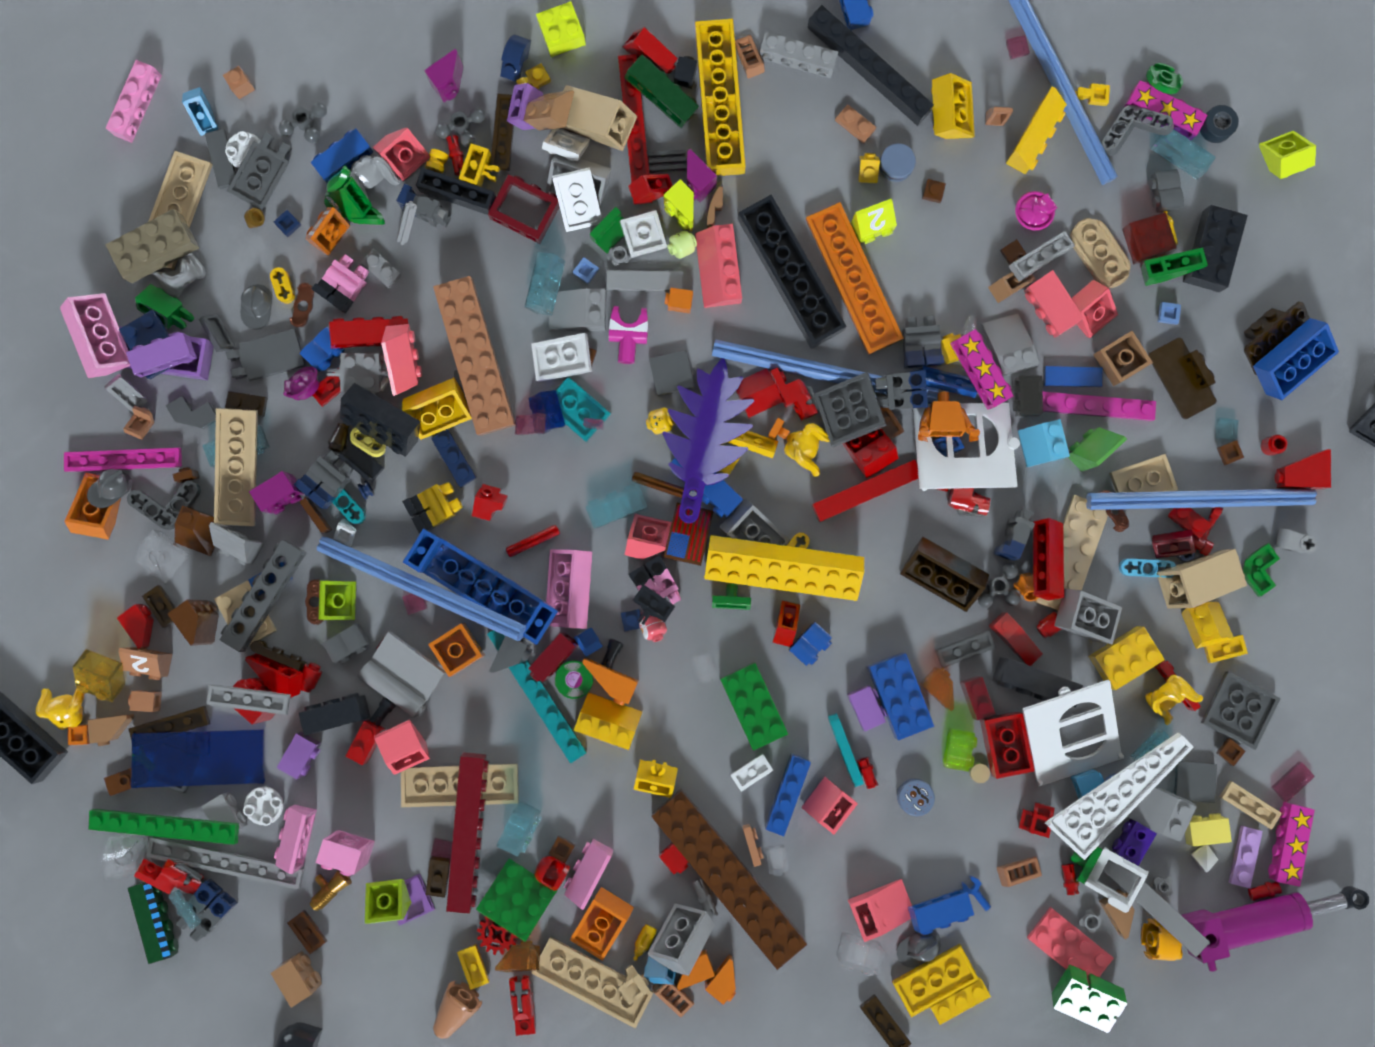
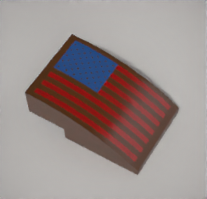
[664,502,714,566]

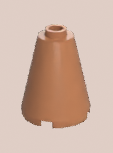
[433,981,482,1039]

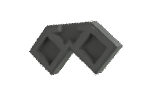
[165,396,216,429]

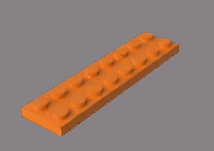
[805,202,904,355]

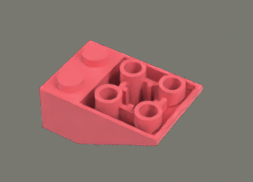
[847,879,912,942]

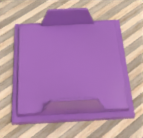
[397,874,435,926]

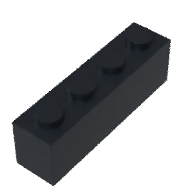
[416,168,496,215]

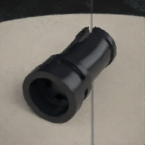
[601,638,624,669]
[369,697,396,726]

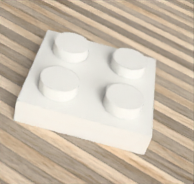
[542,128,590,161]
[620,210,667,258]

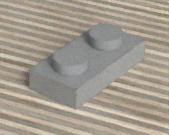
[360,248,402,289]

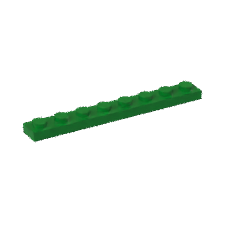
[88,809,239,845]

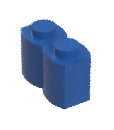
[299,327,345,372]
[788,621,832,666]

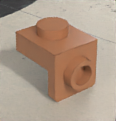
[123,406,154,440]

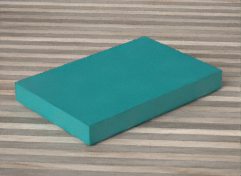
[543,376,611,442]

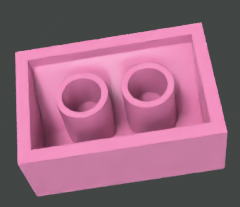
[274,804,317,874]
[563,839,614,910]

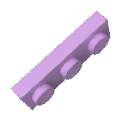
[1228,826,1263,888]

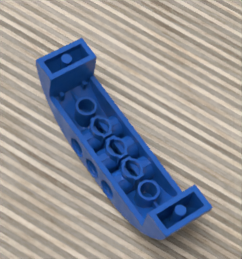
[403,529,558,645]

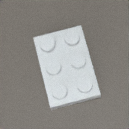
[552,167,602,232]
[531,333,592,382]

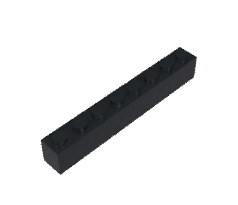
[807,5,934,126]

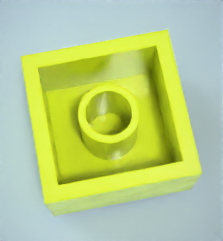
[536,1,586,58]

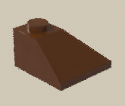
[175,506,215,556]

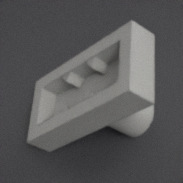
[104,373,148,412]

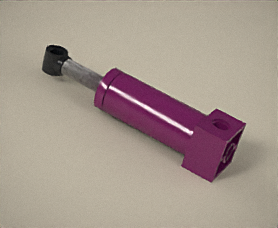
[1181,886,1369,972]

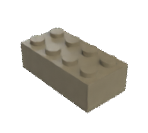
[105,209,199,283]

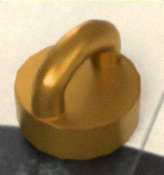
[244,208,265,228]

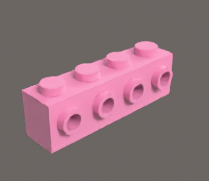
[106,60,162,143]

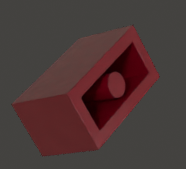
[960,676,995,720]

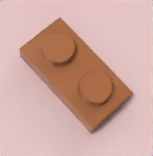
[835,104,877,144]
[742,824,764,867]

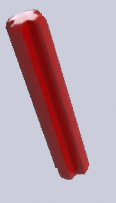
[506,525,560,557]

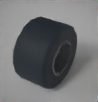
[1200,105,1239,143]

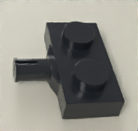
[632,584,675,625]

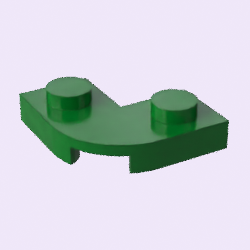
[1243,543,1280,597]

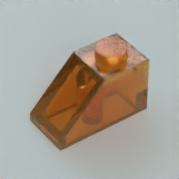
[920,667,954,712]
[495,941,540,973]

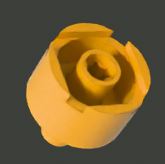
[1141,918,1183,961]

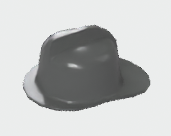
[240,284,272,329]
[87,469,132,508]
[897,930,941,968]

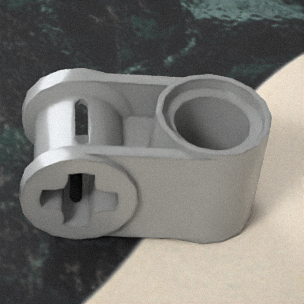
[1275,529,1318,553]

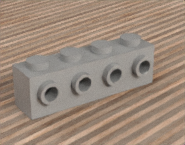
[760,32,838,78]

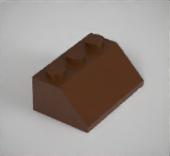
[168,600,219,646]

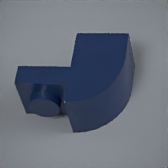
[500,34,532,82]

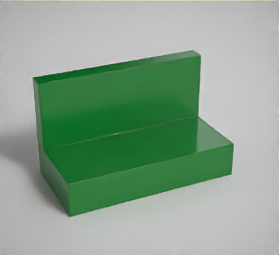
[590,207,624,254]

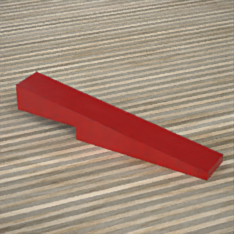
[811,460,919,522]

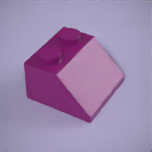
[424,49,463,102]
[687,149,717,203]

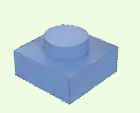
[573,257,599,285]
[1157,302,1181,325]

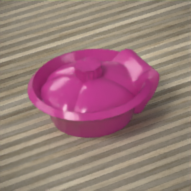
[1015,191,1057,230]

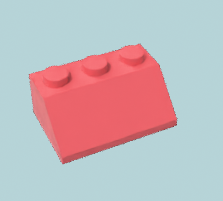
[1024,270,1085,338]
[381,324,422,395]

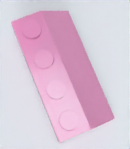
[60,293,130,378]
[546,549,592,629]

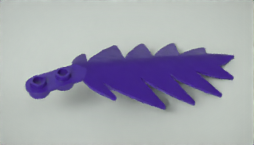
[662,358,754,523]

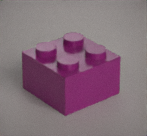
[249,471,304,515]

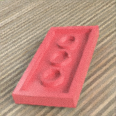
[1027,907,1114,988]

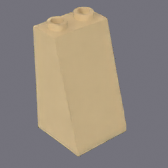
[562,85,637,151]
[1156,549,1247,609]

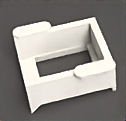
[1085,847,1149,913]

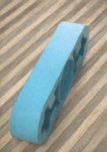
[1119,559,1176,578]

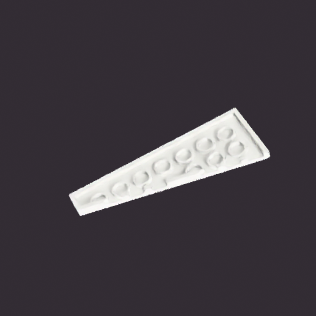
[1045,733,1194,860]

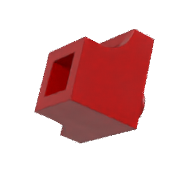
[472,484,508,521]
[1018,802,1055,838]

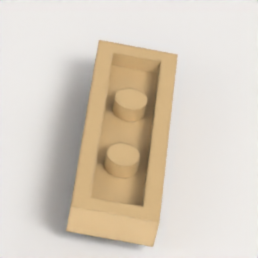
[1219,781,1282,830]

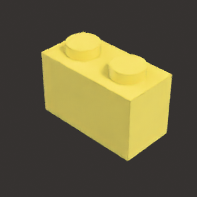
[1185,813,1232,846]

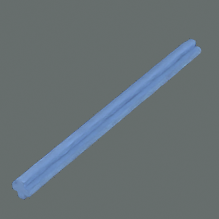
[1008,0,1118,185]
[712,339,939,404]
[1086,488,1317,510]
[317,536,526,641]

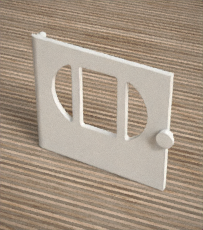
[913,403,1020,491]
[1022,679,1124,787]

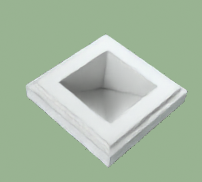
[333,518,356,547]
[1191,845,1218,873]

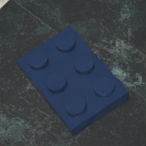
[119,310,171,380]

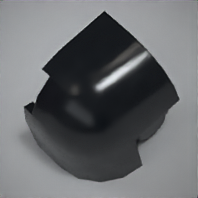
[274,1022,323,1047]

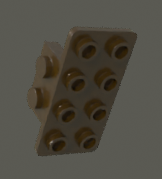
[1244,301,1310,375]
[1148,337,1217,419]

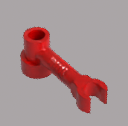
[1194,507,1224,556]

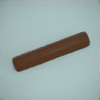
[632,472,684,498]

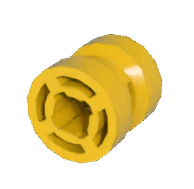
[425,149,449,174]

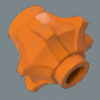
[1013,573,1039,601]

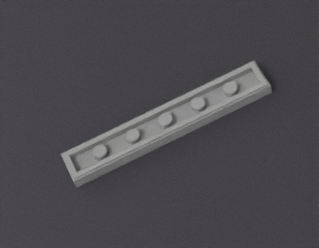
[1103,860,1210,957]

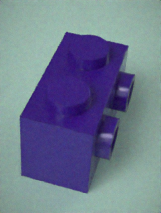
[1112,819,1157,866]

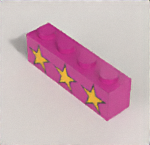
[1124,80,1207,141]
[950,329,1013,410]
[1268,802,1315,887]

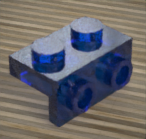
[528,390,565,435]

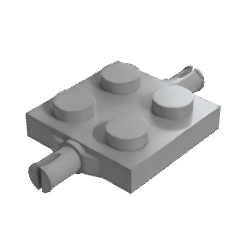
[327,353,389,392]

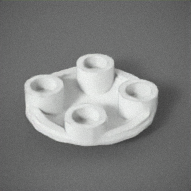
[225,131,261,168]
[243,786,283,826]

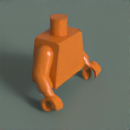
[918,392,980,442]

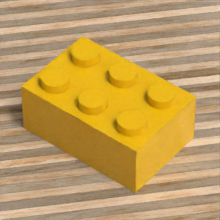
[1088,626,1165,690]

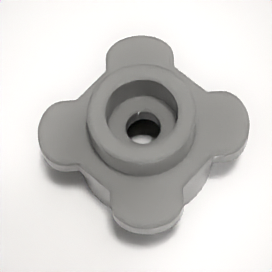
[609,245,630,266]
[1153,876,1173,896]
[1079,909,1102,933]

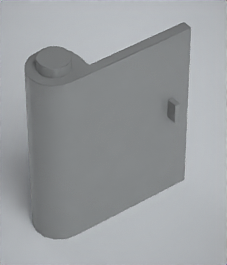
[357,631,445,718]

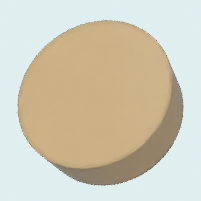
[969,763,990,783]

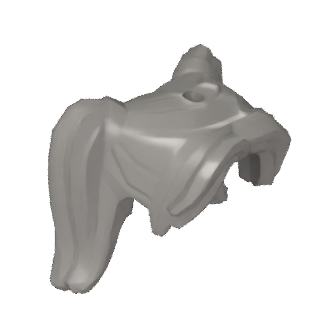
[350,155,401,200]
[151,253,206,298]

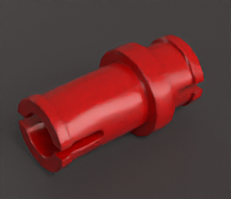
[857,757,879,789]
[1061,863,1079,895]
[1248,881,1282,901]

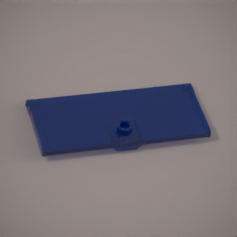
[130,729,265,789]

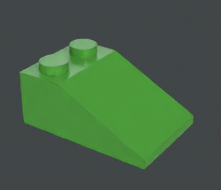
[1068,427,1127,472]

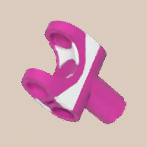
[609,306,648,364]

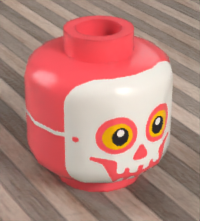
[639,615,667,642]

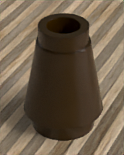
[327,423,349,453]

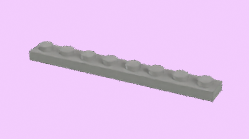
[146,836,305,889]

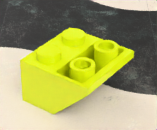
[664,179,694,233]

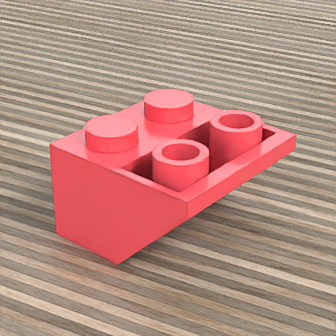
[374,720,430,775]
[801,776,858,835]

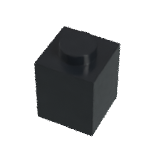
[674,56,697,89]

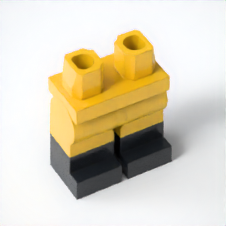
[402,482,463,534]

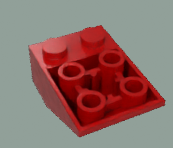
[843,428,899,478]

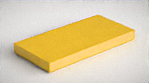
[892,943,979,1017]

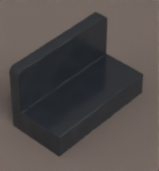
[338,445,384,482]

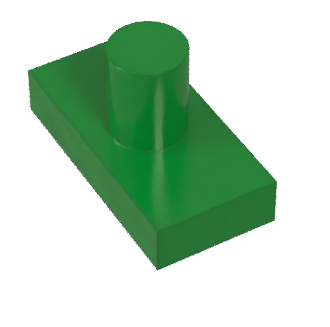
[712,584,751,610]
[1070,847,1103,884]

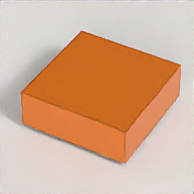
[68,724,90,745]

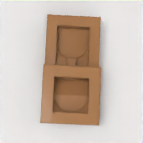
[707,187,723,228]

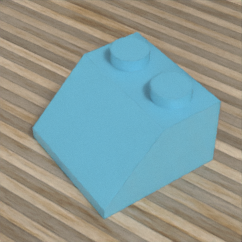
[1018,419,1070,467]

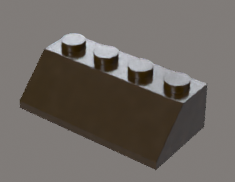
[900,536,990,612]

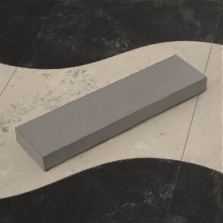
[1008,231,1075,282]
[607,270,683,292]
[206,684,291,715]

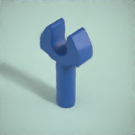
[961,875,991,911]

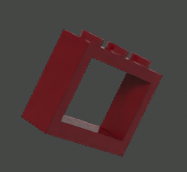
[488,174,560,244]
[528,632,579,682]

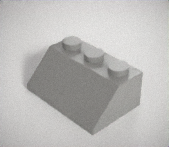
[546,154,612,208]
[648,903,715,976]

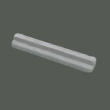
[396,201,417,245]

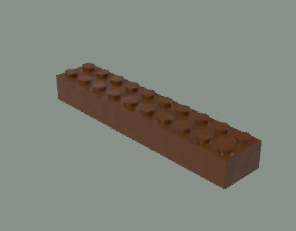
[651,788,808,970]

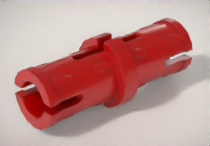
[446,135,464,176]

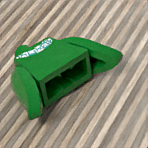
[324,166,385,225]

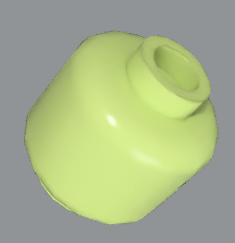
[667,230,697,259]

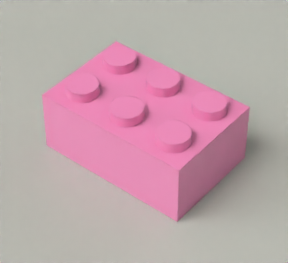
[316,830,375,876]

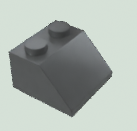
[489,636,533,673]

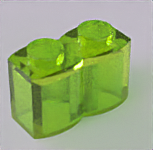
[943,728,977,772]

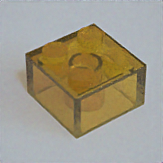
[72,649,125,702]

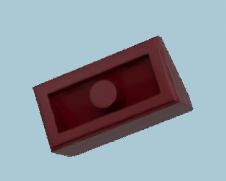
[1152,530,1196,558]

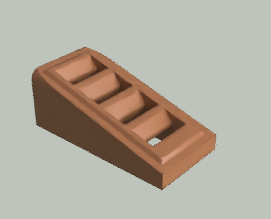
[735,35,765,79]
[985,107,1013,126]
[997,856,1042,887]
[652,982,695,1018]

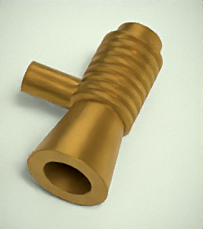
[309,870,352,911]

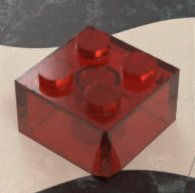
[1122,212,1177,265]

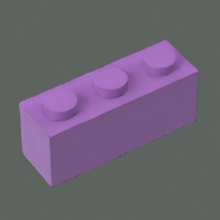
[126,332,197,378]

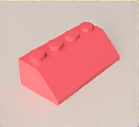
[695,224,742,308]

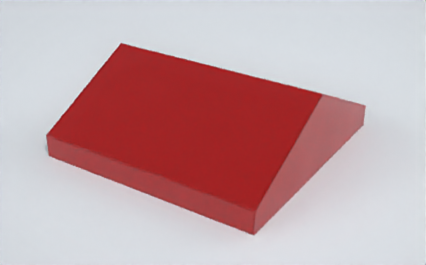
[736,368,783,418]

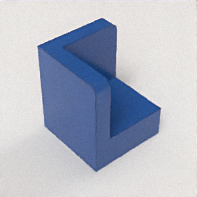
[574,628,603,657]

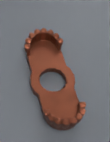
[289,282,314,328]
[1098,490,1129,532]
[305,579,324,625]

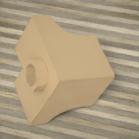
[617,965,650,1005]

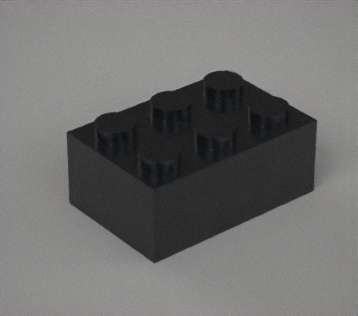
[298,693,371,736]

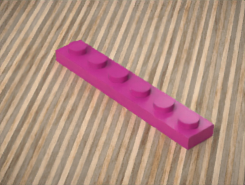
[1039,392,1156,421]
[64,448,182,472]

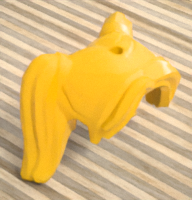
[784,423,830,477]
[1145,675,1203,725]
[36,682,90,730]

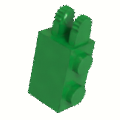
[135,284,194,330]

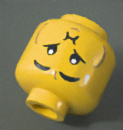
[646,407,675,435]

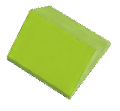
[319,581,356,620]
[365,879,412,924]

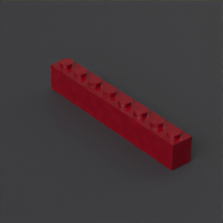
[446,752,489,914]

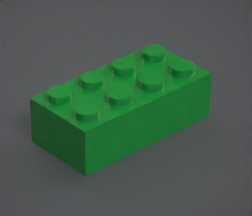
[720,662,788,751]

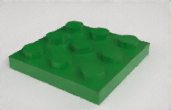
[476,858,558,942]

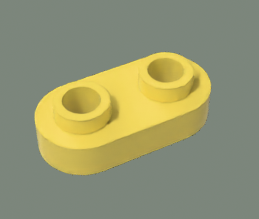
[350,428,386,457]

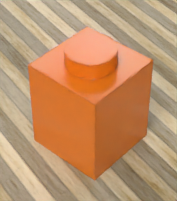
[665,288,693,313]

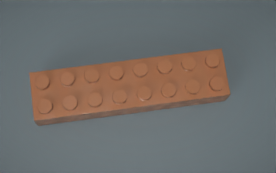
[433,276,516,436]

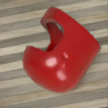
[535,856,570,891]

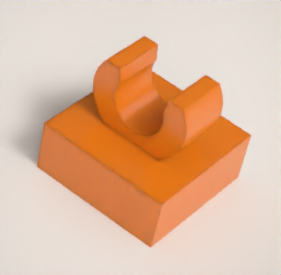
[767,418,790,439]

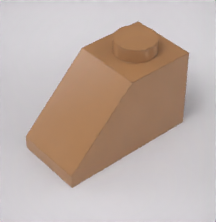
[988,272,1036,303]
[87,714,134,746]
[1099,889,1135,939]

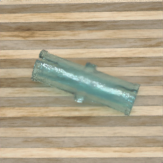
[168,890,201,929]

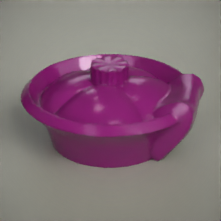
[283,366,319,400]

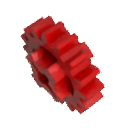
[477,916,518,955]

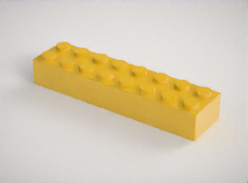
[695,19,746,176]
[704,535,864,601]

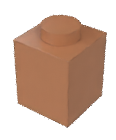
[223,66,255,99]
[128,690,162,712]

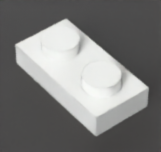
[730,753,773,792]

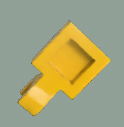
[516,63,551,89]
[1075,83,1110,106]

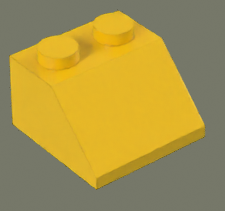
[1181,602,1234,649]

